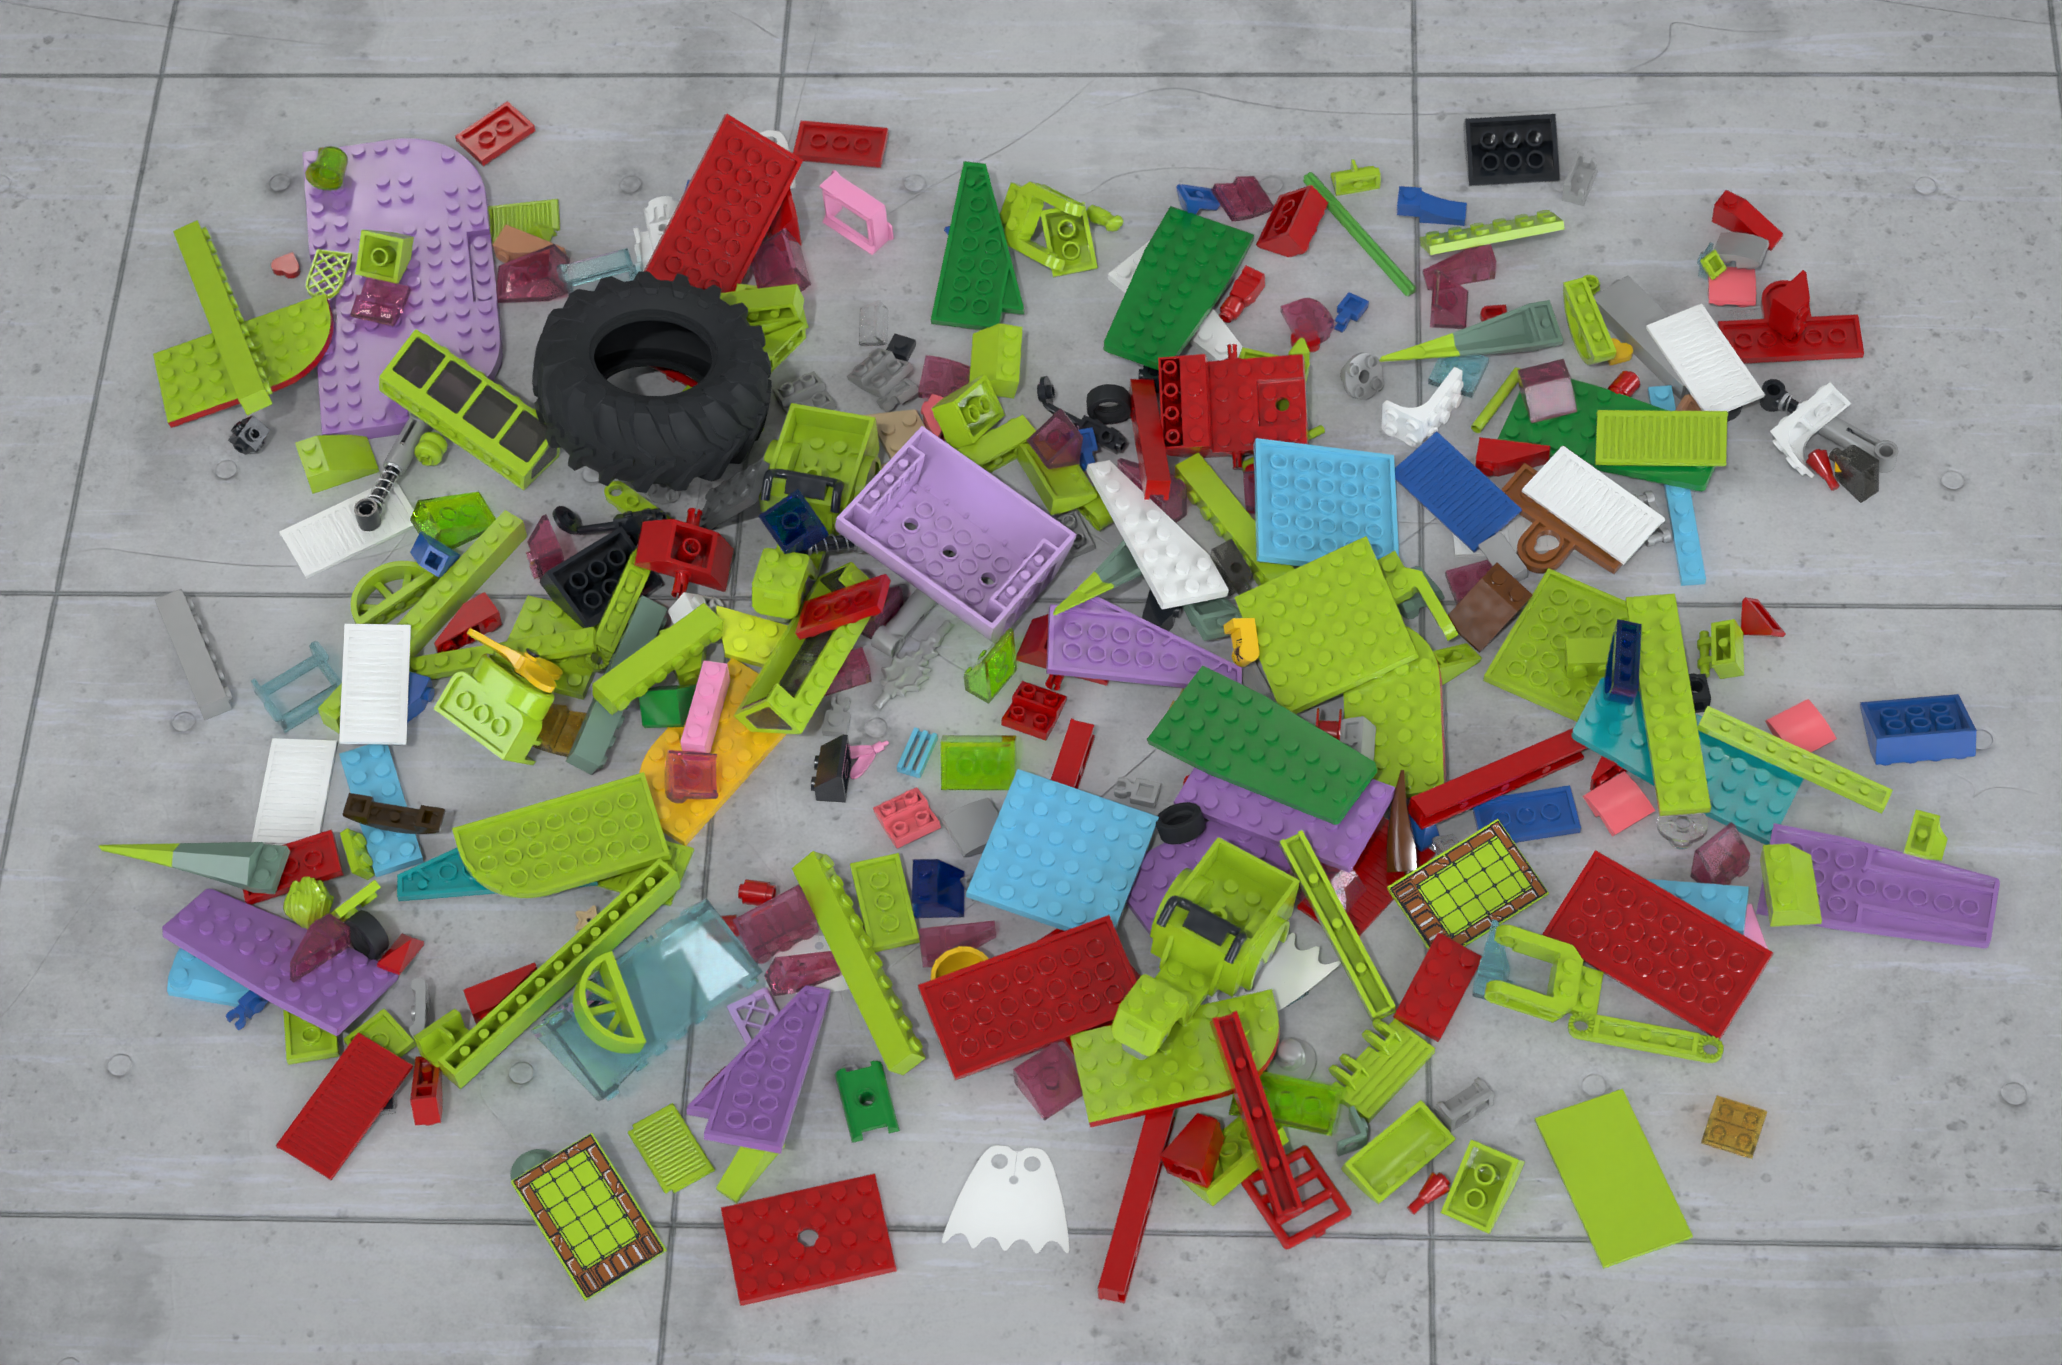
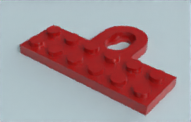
[1717,280,1864,364]

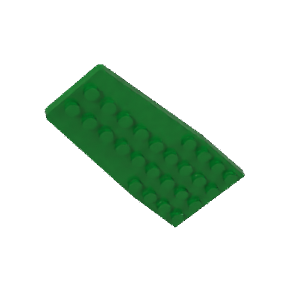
[1103,206,1254,370]
[1498,368,1716,491]
[1147,665,1378,825]

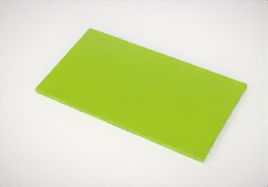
[1535,1089,1693,1269]

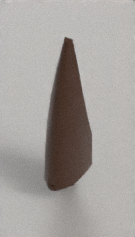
[1386,770,1417,876]

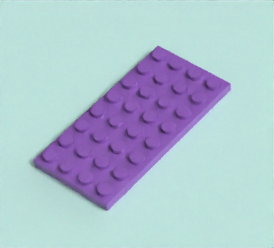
[1174,767,1395,873]

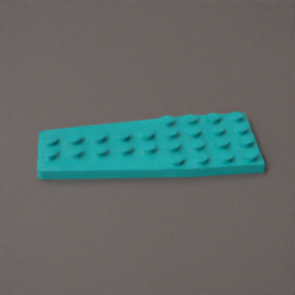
[1571,677,1804,845]

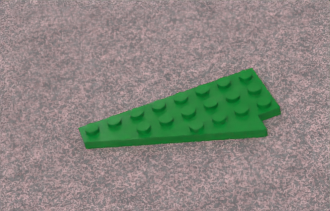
[931,161,1025,330]

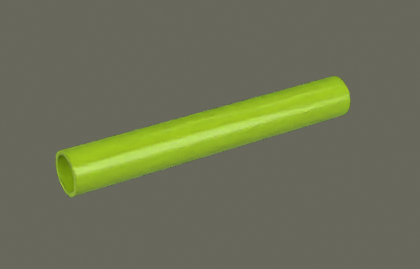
[1471,367,1524,433]

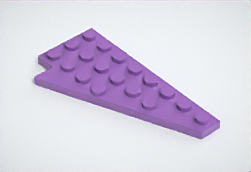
[1046,587,1242,688]
[687,985,830,1154]

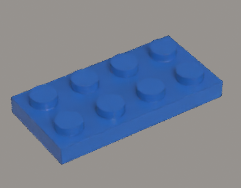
[1472,785,1581,843]

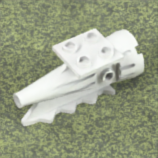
[633,196,681,273]

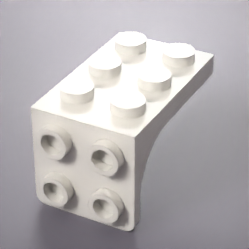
[1381,367,1464,448]
[1770,382,1851,478]

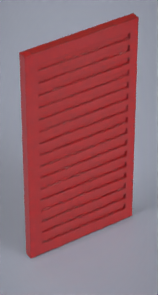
[1297,816,1436,937]
[276,1032,413,1181]

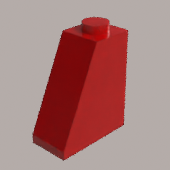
[1160,1113,1224,1188]

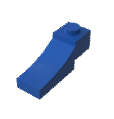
[1397,186,1467,226]

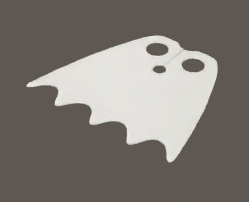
[1208,933,1341,1011]
[942,1145,1070,1254]

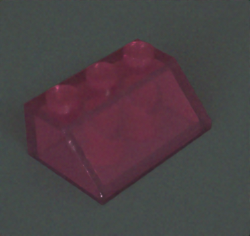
[751,228,811,292]
[733,884,819,967]

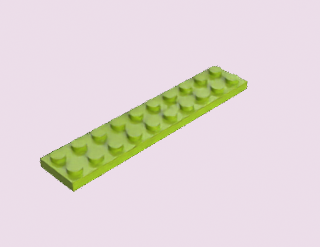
[1625,593,1711,816]

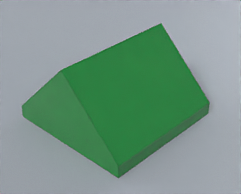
[639,684,697,728]

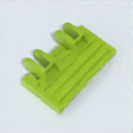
[1328,1018,1435,1123]

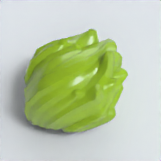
[283,876,334,930]

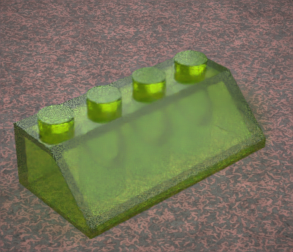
[1229,1072,1343,1136]

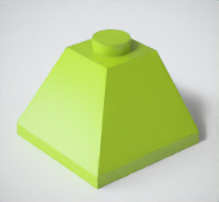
[355,229,414,284]

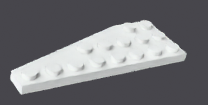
[1086,460,1229,609]

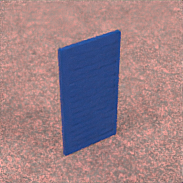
[1395,432,1522,553]

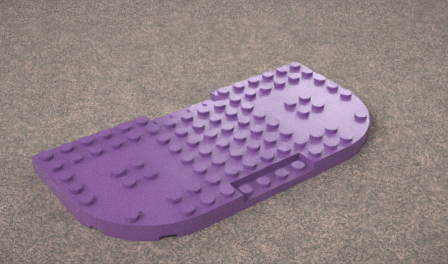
[302,138,503,439]

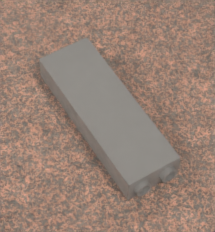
[1594,275,1690,400]

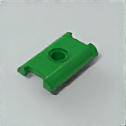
[835,1061,900,1143]

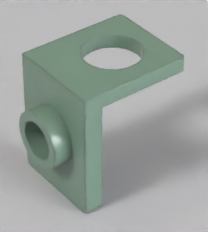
[1336,1106,1369,1157]

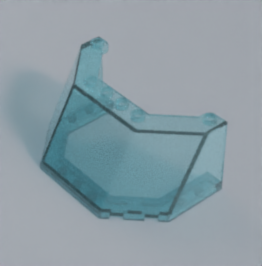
[531,898,763,1101]

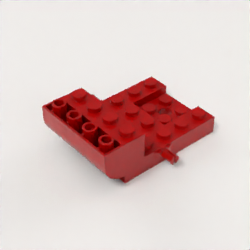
[1158,344,1309,470]

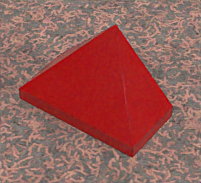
[1741,597,1786,637]
[377,933,424,975]

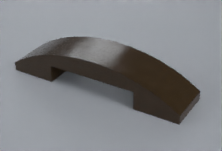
[342,793,446,834]

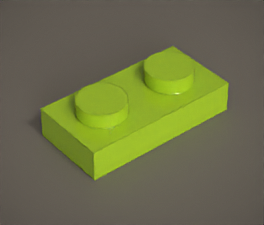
[340,828,375,880]

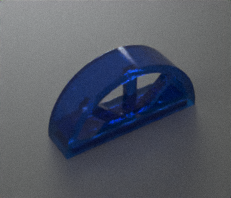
[1603,619,1642,705]

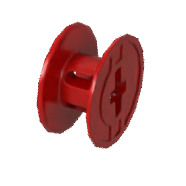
[1316,708,1342,741]

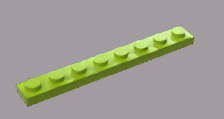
[409,627,596,680]
[1698,706,1893,814]

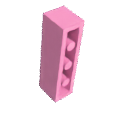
[680,660,730,761]

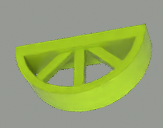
[1563,277,1617,365]
[350,561,439,624]
[573,951,646,1054]

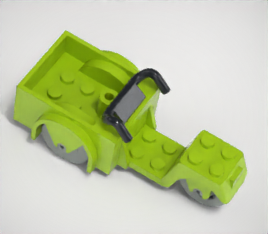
[751,403,881,623]
[1111,837,1300,1060]

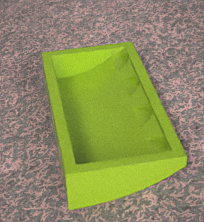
[1017,439,1097,515]
[1341,1100,1456,1205]

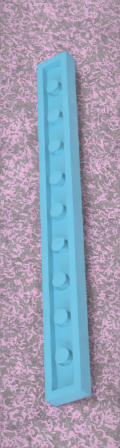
[1647,385,1706,586]

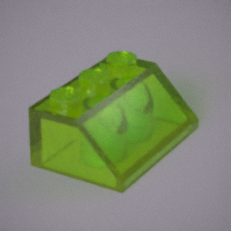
[940,735,1017,790]

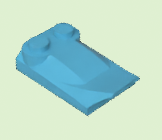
[167,948,249,1007]

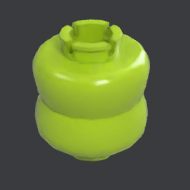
[414,432,448,466]

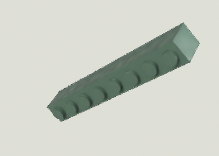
[565,595,667,775]

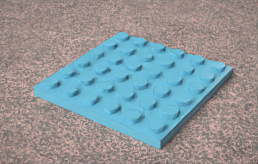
[1254,438,1399,566]
[966,769,1159,931]

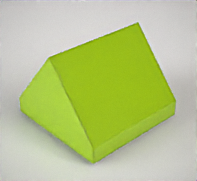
[1288,337,1310,363]

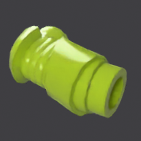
[1086,205,1123,231]

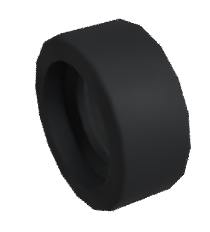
[1086,384,1131,425]
[1156,802,1206,845]
[343,910,389,960]

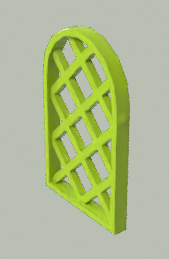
[305,249,353,299]

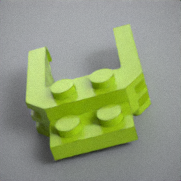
[999,181,1085,271]
[1378,551,1458,641]
[1484,925,1603,1023]

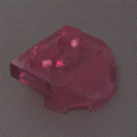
[1280,298,1334,343]

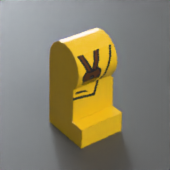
[1223,618,1259,667]

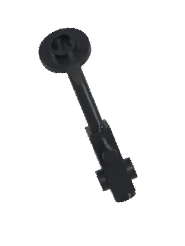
[1037,376,1127,454]
[552,506,667,546]

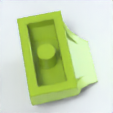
[1904,809,1948,861]

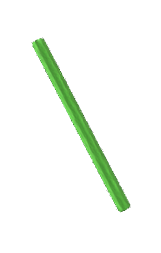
[1303,172,1416,296]

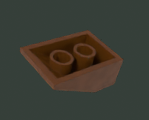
[1448,562,1533,653]

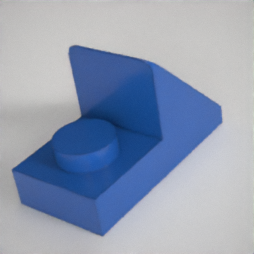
[1176,184,1221,214]

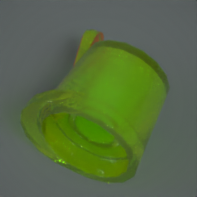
[305,146,348,190]

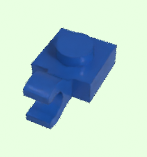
[1334,292,1369,333]
[1068,427,1098,471]
[226,990,268,1030]

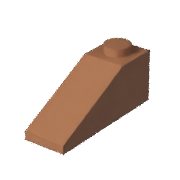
[493,224,568,265]

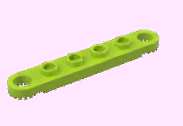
[604,481,672,519]
[584,549,651,672]
[1568,1012,1724,1063]

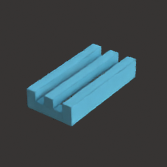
[897,727,938,778]

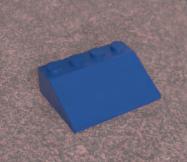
[1860,694,1977,766]

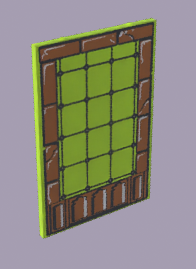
[1387,819,1549,950]
[510,1132,667,1301]

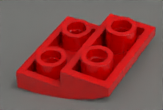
[1001,681,1067,741]

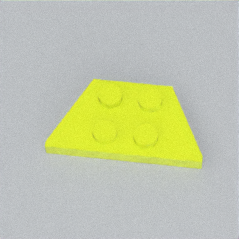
[716,606,788,668]

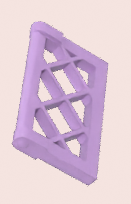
[727,987,779,1045]

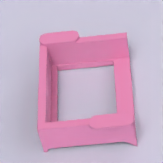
[819,170,894,255]

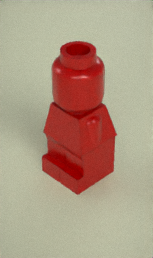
[1219,265,1265,323]

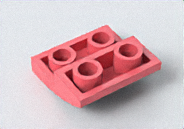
[1708,267,1756,307]
[1765,699,1837,753]
[1583,772,1655,837]
[873,787,941,849]

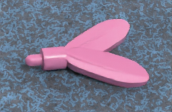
[850,740,889,779]

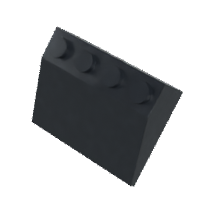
[1463,114,1560,186]
[539,526,663,628]

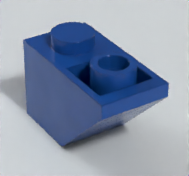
[410,532,461,577]

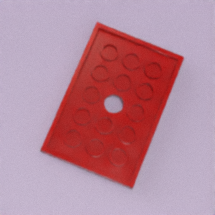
[721,1173,896,1306]

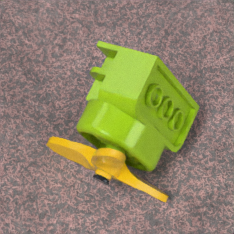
[433,628,563,766]

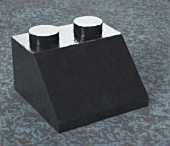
[811,734,852,803]

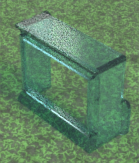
[557,248,637,296]
[251,641,342,733]

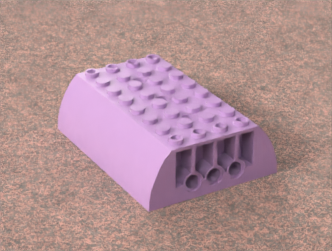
[835,426,1077,643]

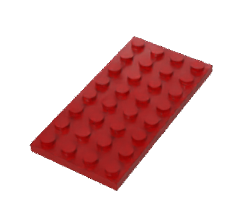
[644,114,803,293]
[1542,850,1773,1040]
[918,915,1137,1081]

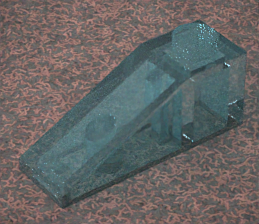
[1472,920,1513,1000]

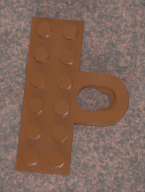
[1501,463,1623,574]

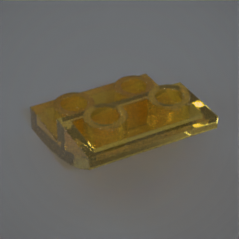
[532,704,586,757]
[1701,1096,1768,1159]

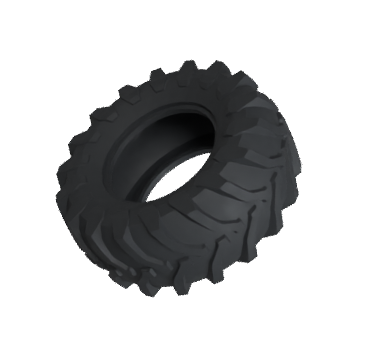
[532,271,772,493]

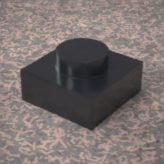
[886,333,916,362]

